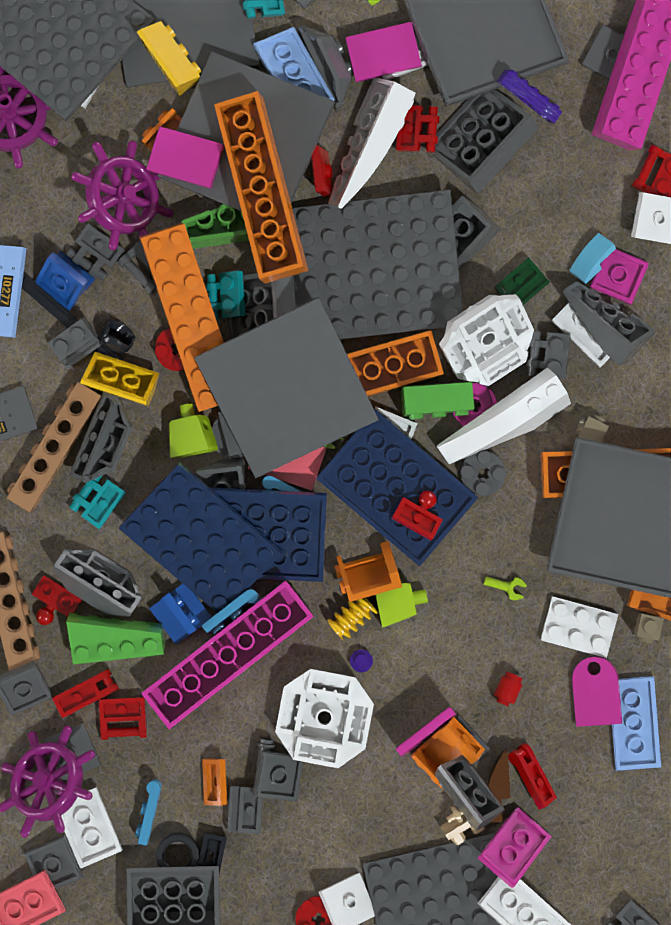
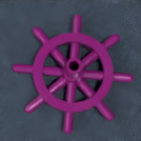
[0,67,58,169]
[71,140,173,250]
[0,725,95,838]

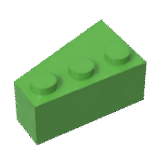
[400,382,474,420]

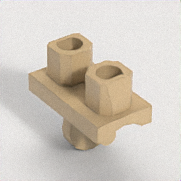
[441,805,485,845]

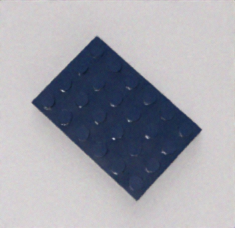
[316,409,478,567]
[119,462,282,613]
[210,488,327,582]

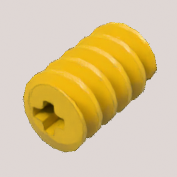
[327,598,378,641]

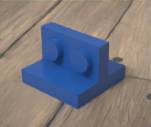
[35,251,95,311]
[149,584,212,645]

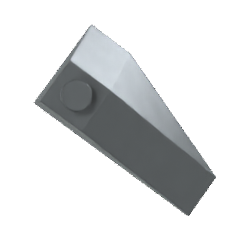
[452,196,501,269]
[563,281,656,366]
[196,457,247,489]

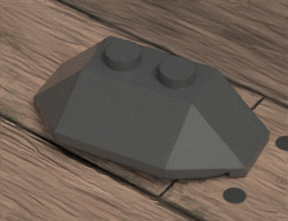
[298,25,354,112]
[69,392,132,483]
[53,549,142,616]

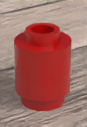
[494,671,523,707]

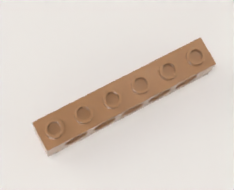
[7,382,101,513]
[0,532,41,671]

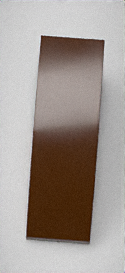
[487,751,510,822]

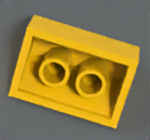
[137,21,202,96]
[81,352,159,407]

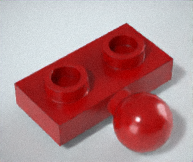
[392,491,443,541]
[32,576,82,625]

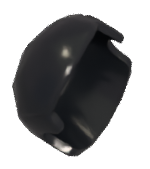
[101,320,136,354]

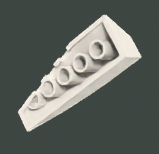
[328,78,416,209]
[437,368,571,464]

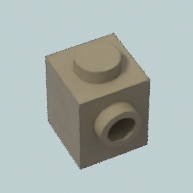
[576,415,609,442]
[634,613,664,644]

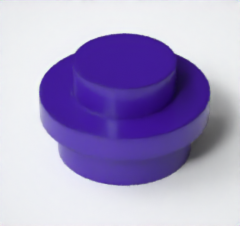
[350,650,373,672]

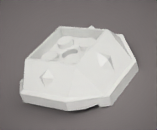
[439,294,534,386]
[275,669,374,768]

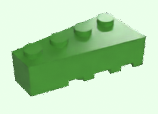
[182,204,249,249]
[66,612,166,664]

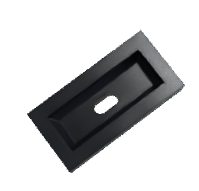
[198,832,227,873]

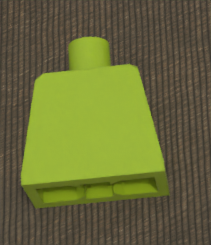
[169,404,218,458]
[376,583,428,627]

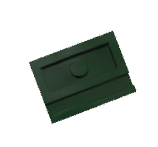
[494,257,550,305]

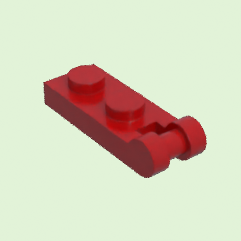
[52,669,119,718]
[508,743,557,810]

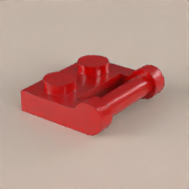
[632,145,671,198]
[99,697,147,740]

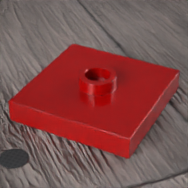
[311,146,333,197]

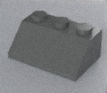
[435,755,505,831]

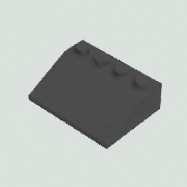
[424,89,539,194]
[229,273,295,339]
[127,866,221,925]

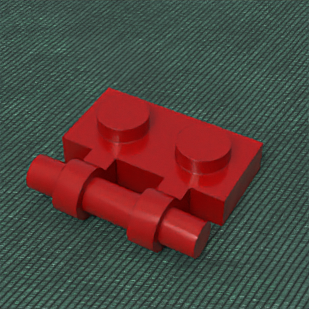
[396,106,440,153]

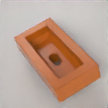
[202,758,227,806]

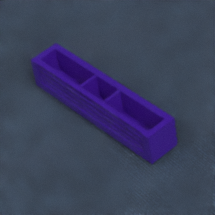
[497,69,562,123]

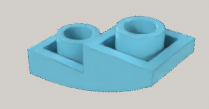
[570,233,616,284]

